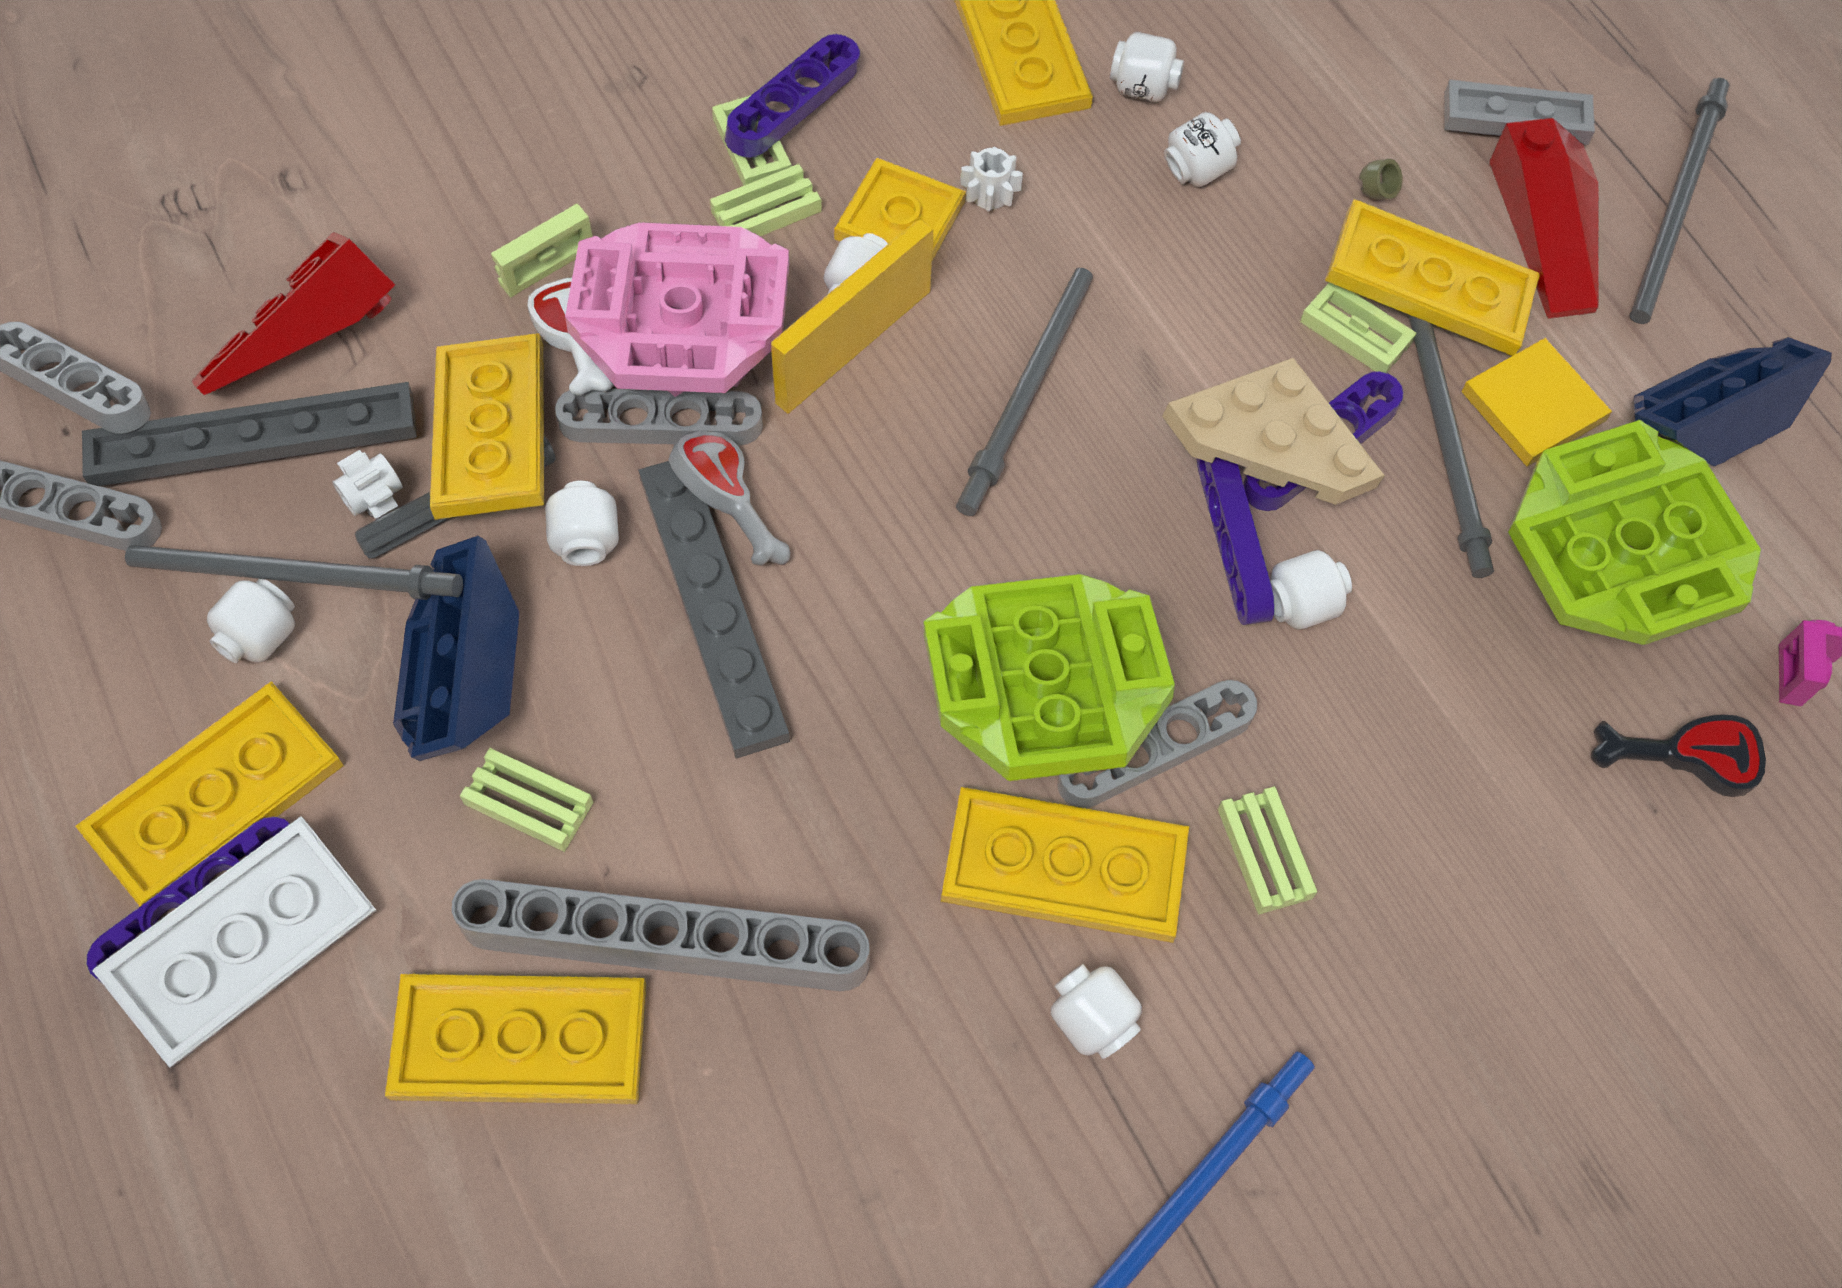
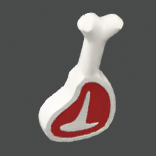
[528,278,614,396]

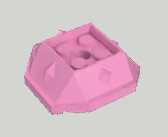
[565,223,789,397]

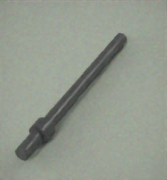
[956,268,1093,516]

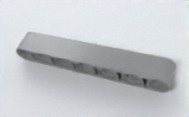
[452,879,869,991]

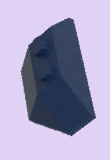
[1633,337,1832,467]
[393,535,520,761]

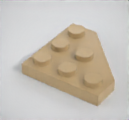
[1162,358,1385,505]

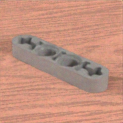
[0,322,151,434]
[555,389,763,446]
[0,461,162,551]
[1057,680,1257,808]

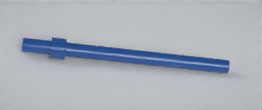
[1092,1051,1315,1288]

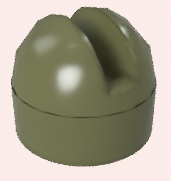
[1359,159,1402,200]

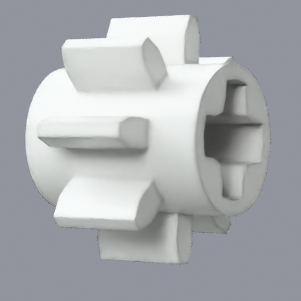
[960,147,1023,211]
[332,450,403,520]

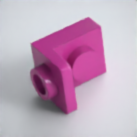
[1779,620,1842,706]

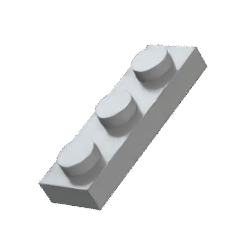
[1444,80,1595,145]

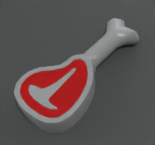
[668,431,791,566]

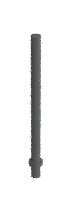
[1630,78,1730,324]
[1408,314,1494,578]
[125,545,463,600]

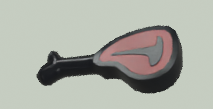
[1591,714,1766,797]

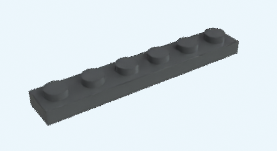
[82,382,417,486]
[638,461,790,759]

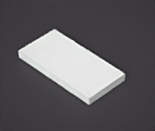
[92,816,376,1068]

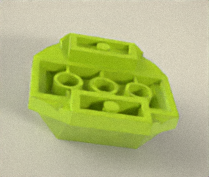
[1508,420,1761,645]
[924,574,1175,781]

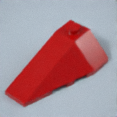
[1489,118,1599,319]
[192,232,395,396]

